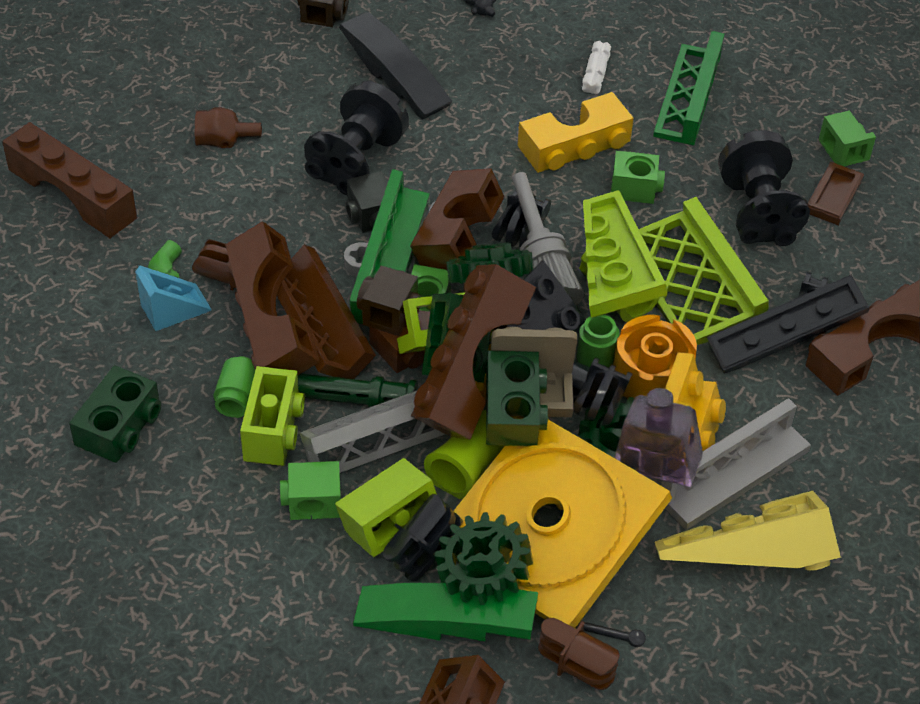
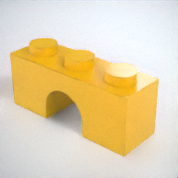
[517,92,634,173]

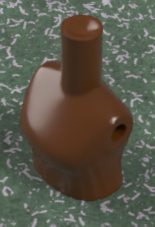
[194,107,262,148]

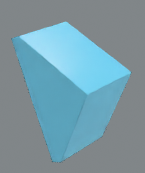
[135,266,212,331]

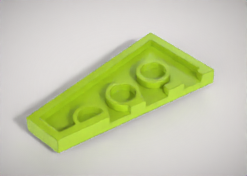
[583,190,667,318]

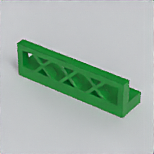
[653,31,725,145]
[349,169,430,324]

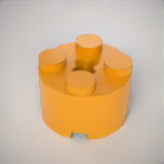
[613,314,697,407]

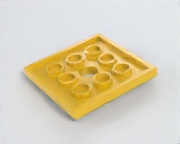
[454,419,672,628]

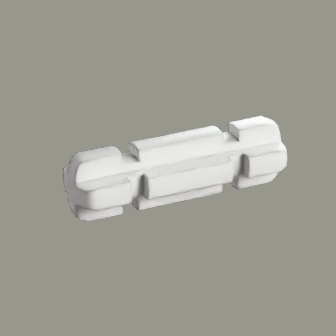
[582,41,611,94]

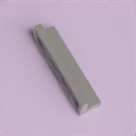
[300,391,444,473]
[662,398,811,530]

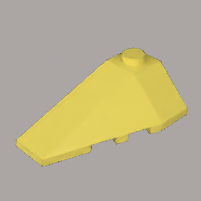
[654,491,841,571]

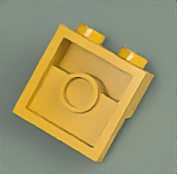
[661,352,726,468]

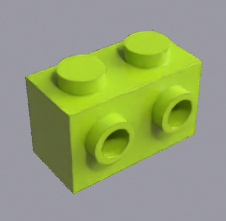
[240,366,305,466]
[335,458,437,558]

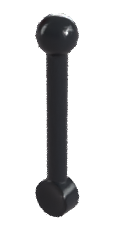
[576,621,646,647]

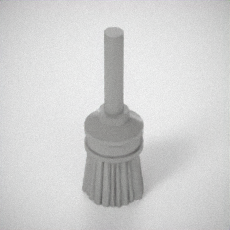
[512,172,585,304]

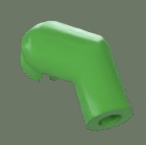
[148,240,182,278]

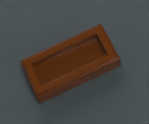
[808,162,864,225]

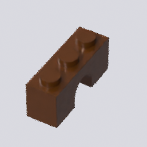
[410,168,505,270]

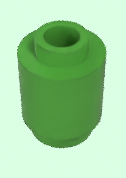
[576,314,619,368]
[213,356,256,418]

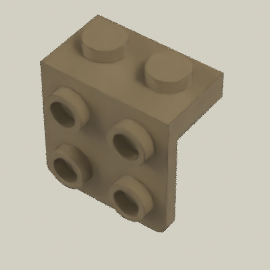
[491,327,577,417]

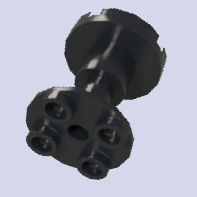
[304,81,409,196]
[718,130,810,246]

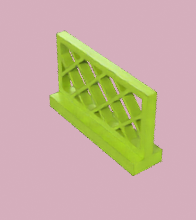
[639,197,769,345]

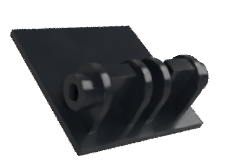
[493,260,586,334]

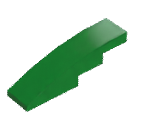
[353,583,538,641]

